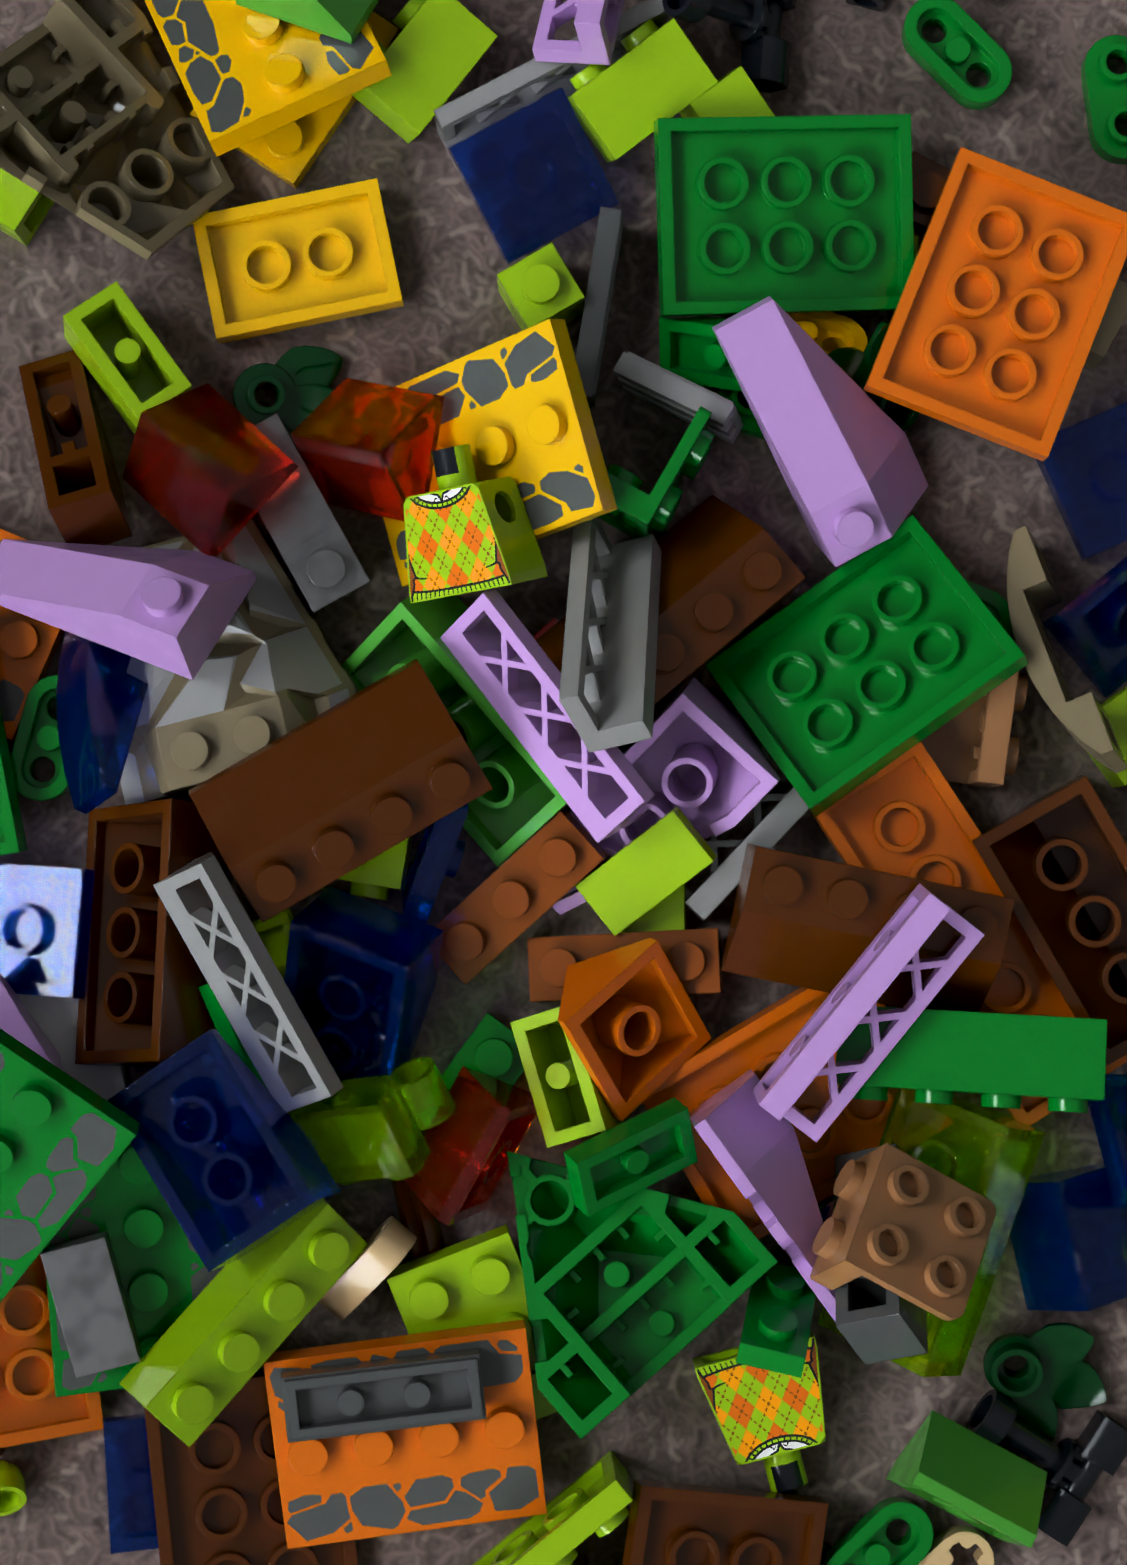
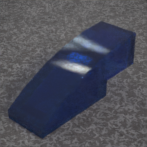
[56,631,148,814]

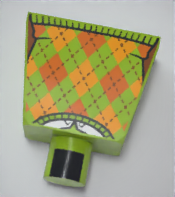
[403,444,548,604]
[692,1329,826,1492]

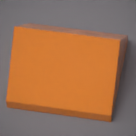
[558,938,711,1121]

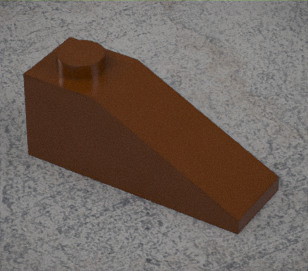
[19,350,133,545]

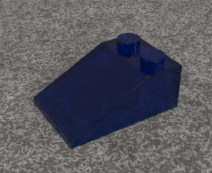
[284,886,444,1124]
[107,1029,340,1272]

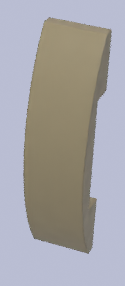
[1007,526,1127,773]

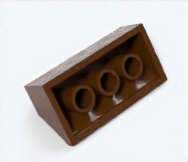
[536,495,806,708]
[189,658,493,922]
[972,775,1127,1066]
[75,798,228,1068]
[721,843,1014,1012]

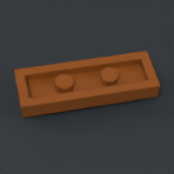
[423,808,608,985]
[527,928,724,1003]

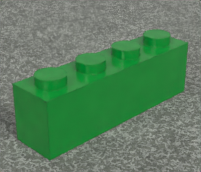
[836,1006,1107,1113]

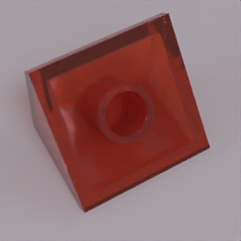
[290,378,445,521]
[122,383,299,557]
[402,1066,537,1226]

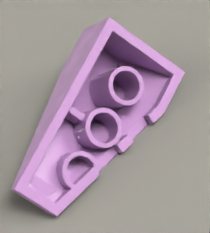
[712,296,929,567]
[0,539,257,680]
[552,677,780,915]
[689,1069,836,1322]

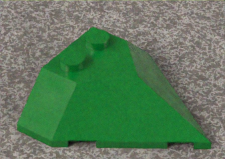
[507,1151,778,1439]

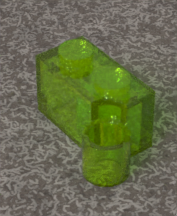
[277,1057,456,1185]

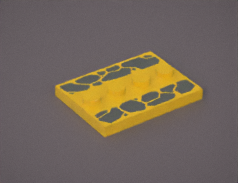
[144,0,392,157]
[352,319,617,587]

